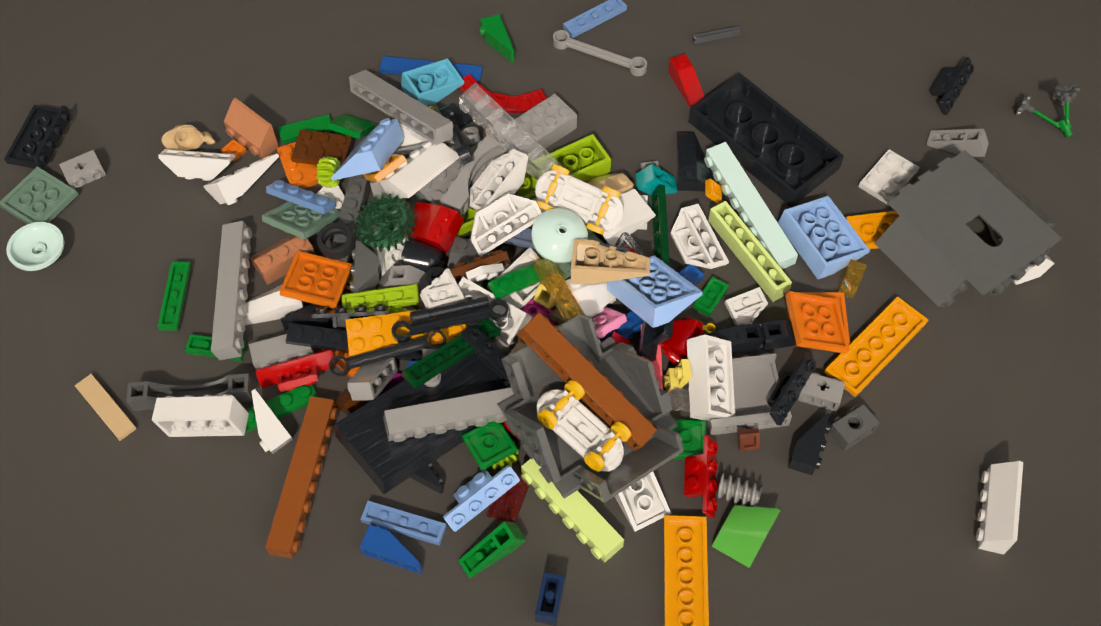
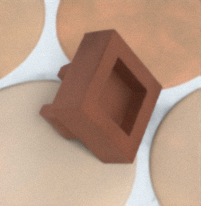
[738,428,760,452]

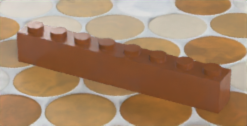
[517,313,657,451]
[265,396,338,559]

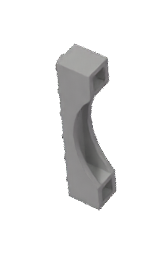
[440,122,516,218]

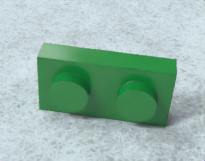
[693,277,729,317]

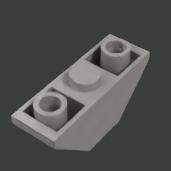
[378,265,434,294]

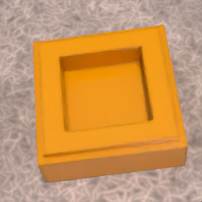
[705,178,722,203]

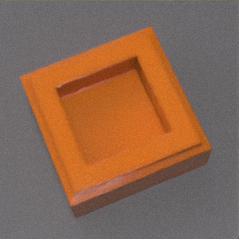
[221,139,247,162]

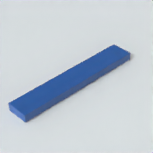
[380,56,483,83]

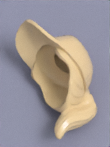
[161,124,215,151]

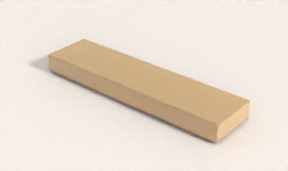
[74,374,136,441]

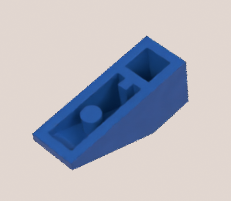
[359,524,423,574]

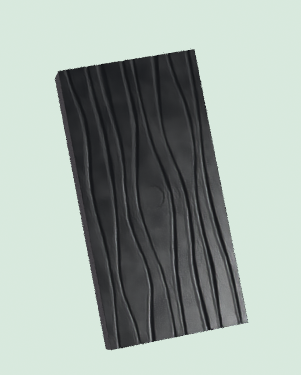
[688,73,844,207]
[334,352,508,494]

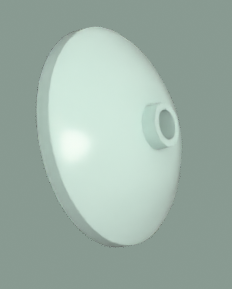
[531,208,588,263]
[6,222,65,271]

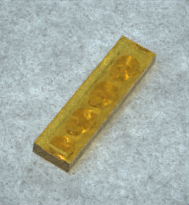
[532,259,586,322]

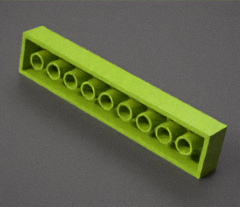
[438,134,611,246]

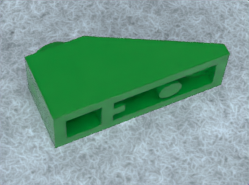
[478,14,515,63]
[458,521,526,578]

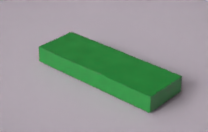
[278,114,332,144]
[184,334,247,362]

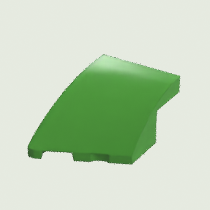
[712,505,781,568]

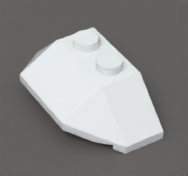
[159,149,235,181]
[470,149,528,211]
[470,193,542,256]
[671,204,729,269]

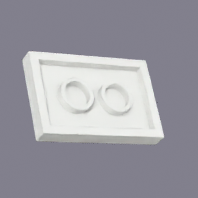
[858,149,920,205]

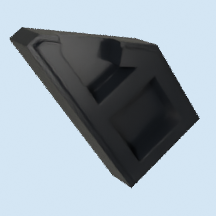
[456,102,476,130]

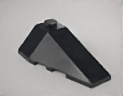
[676,131,713,191]

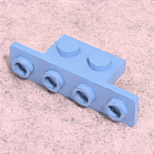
[443,465,520,532]

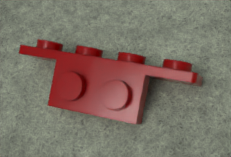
[255,349,337,391]
[684,435,718,519]

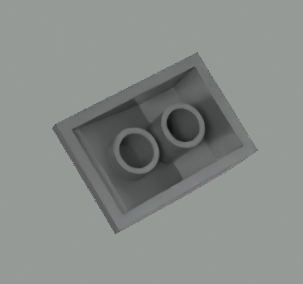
[447,237,492,287]

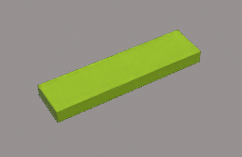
[342,284,420,308]

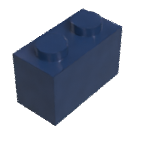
[535,572,565,626]

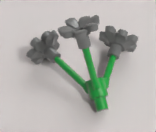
[1015,83,1081,137]

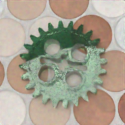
[355,193,416,252]

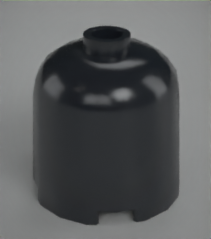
[399,238,445,273]

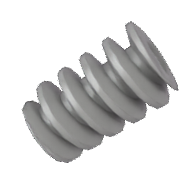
[717,473,763,507]

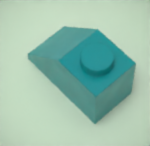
[636,164,678,195]

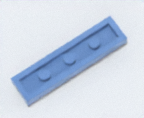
[563,0,627,38]
[266,180,336,214]
[360,501,447,546]

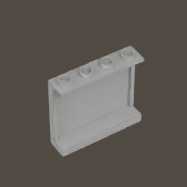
[707,353,792,436]

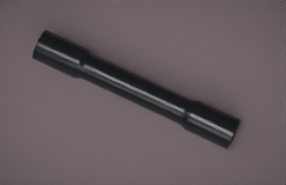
[410,296,489,323]

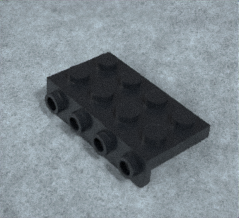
[4,105,72,170]

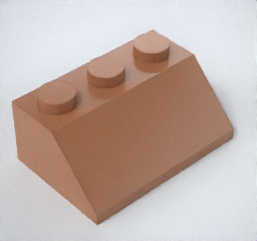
[224,98,279,158]
[249,234,315,285]

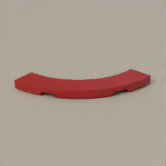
[459,74,547,114]

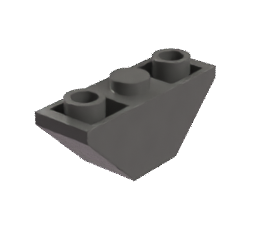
[350,241,380,293]

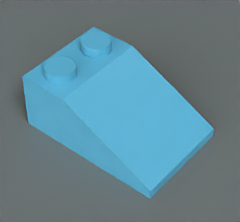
[401,58,464,107]

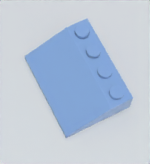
[331,118,405,180]
[778,196,870,279]
[607,255,702,328]

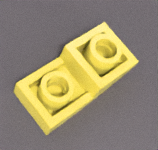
[663,359,691,395]

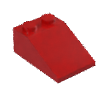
[400,202,464,253]

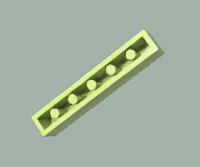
[708,201,792,302]
[521,458,624,563]

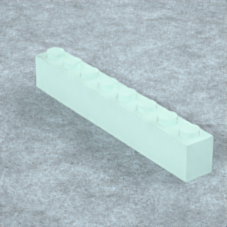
[704,142,798,269]

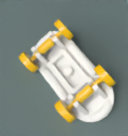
[535,164,623,235]
[536,380,631,472]

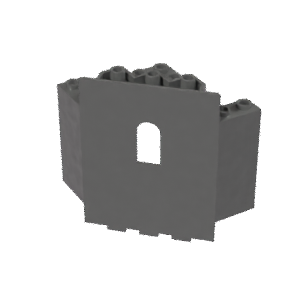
[875,150,1062,307]
[497,314,684,503]

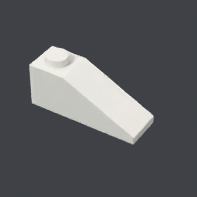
[251,389,293,454]

